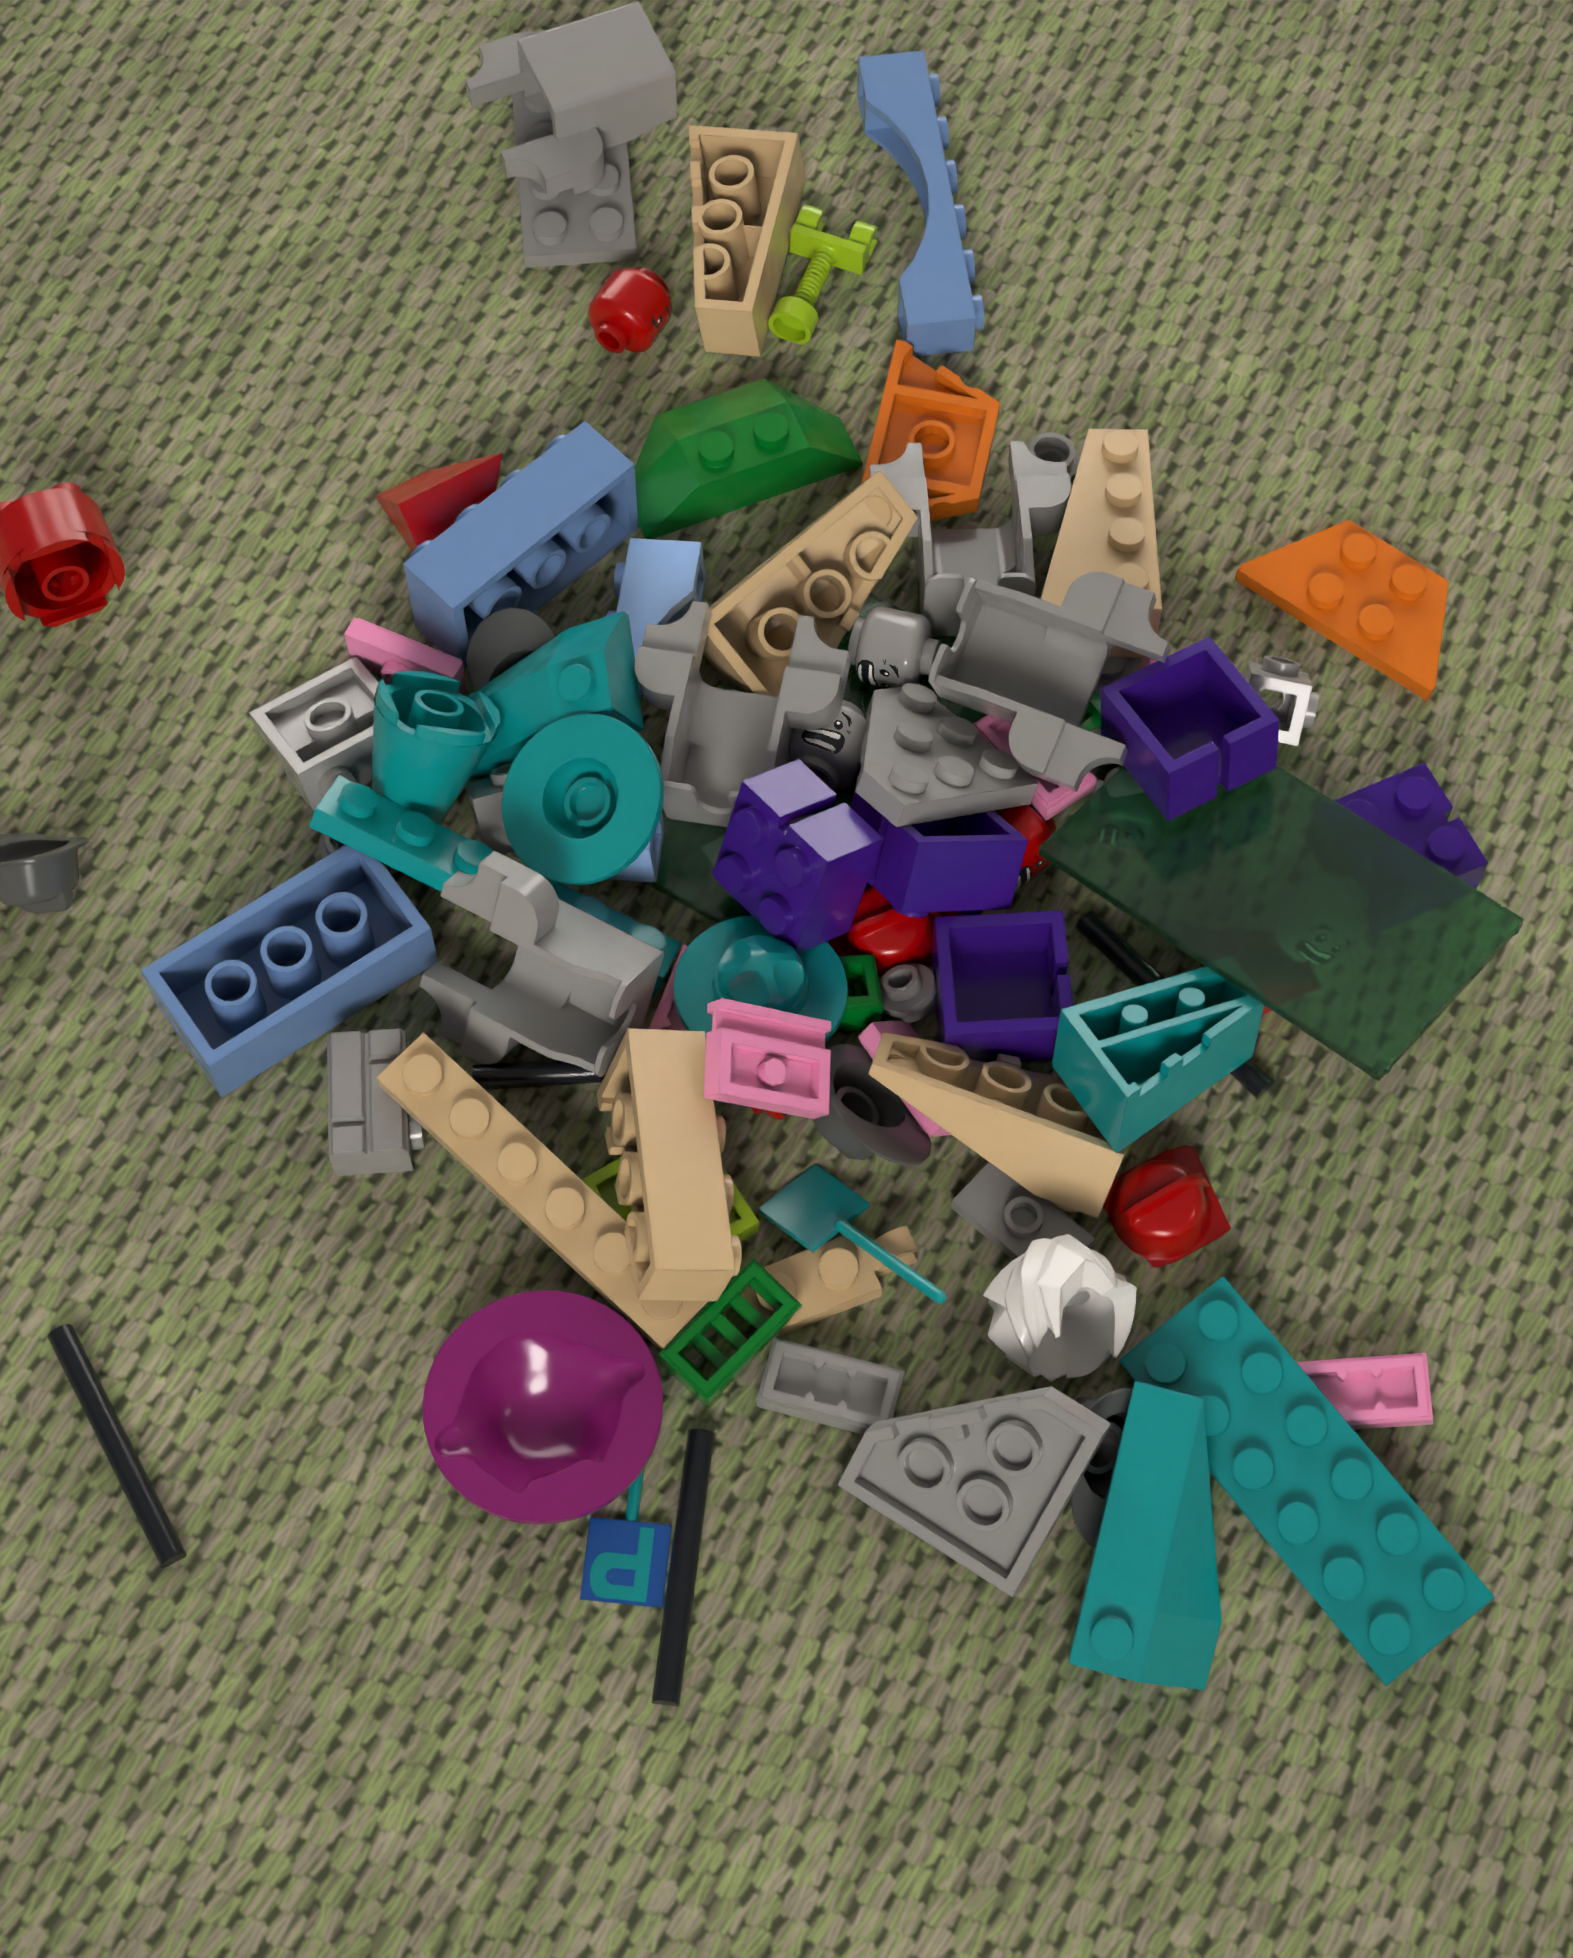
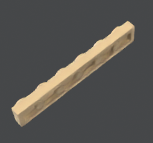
[376,1032,710,1351]

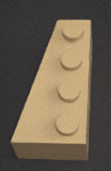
[688,125,806,357]
[1041,429,1162,657]
[596,1028,742,1301]

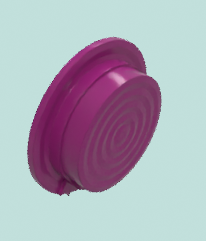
[423,1290,663,1525]

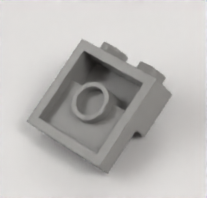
[249,657,379,811]

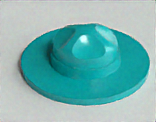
[502,713,664,885]
[673,915,848,1042]

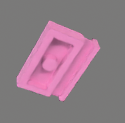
[704,998,831,1119]

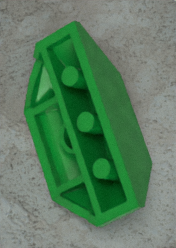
[635,378,863,539]

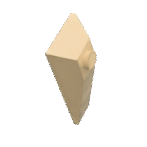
[703,470,918,697]
[868,1032,1126,1218]

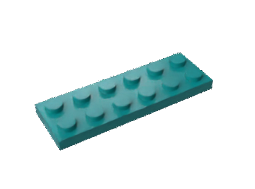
[1119,1276,1495,1687]

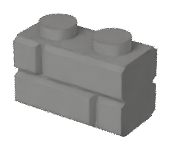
[327,1028,425,1176]

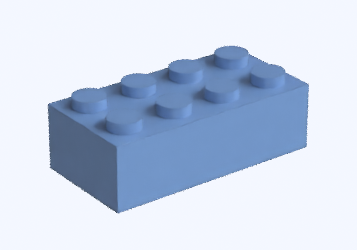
[403,421,639,670]
[141,845,438,1098]

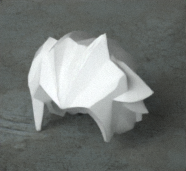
[983,1234,1137,1382]

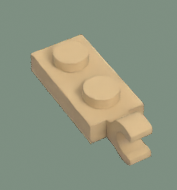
[741,1225,917,1339]

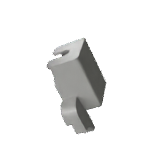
[465,1,677,196]
[869,441,1071,637]
[928,572,1171,792]
[635,601,851,827]
[420,851,664,1077]

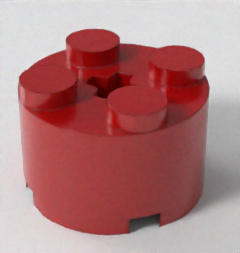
[0,482,125,627]

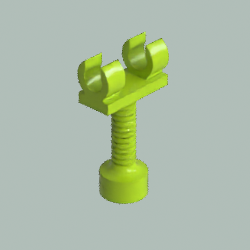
[768,204,878,345]

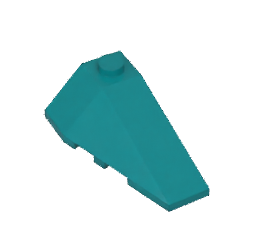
[467,611,644,782]
[1068,1381,1222,1690]

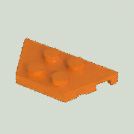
[861,340,1000,522]
[1235,520,1449,701]

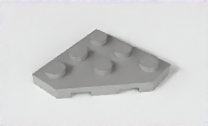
[855,683,1039,827]
[837,1386,1111,1597]

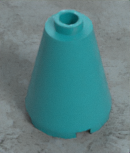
[371,671,501,825]

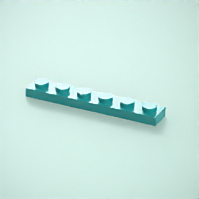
[309,775,681,996]

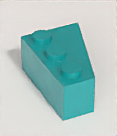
[1052,959,1265,1154]

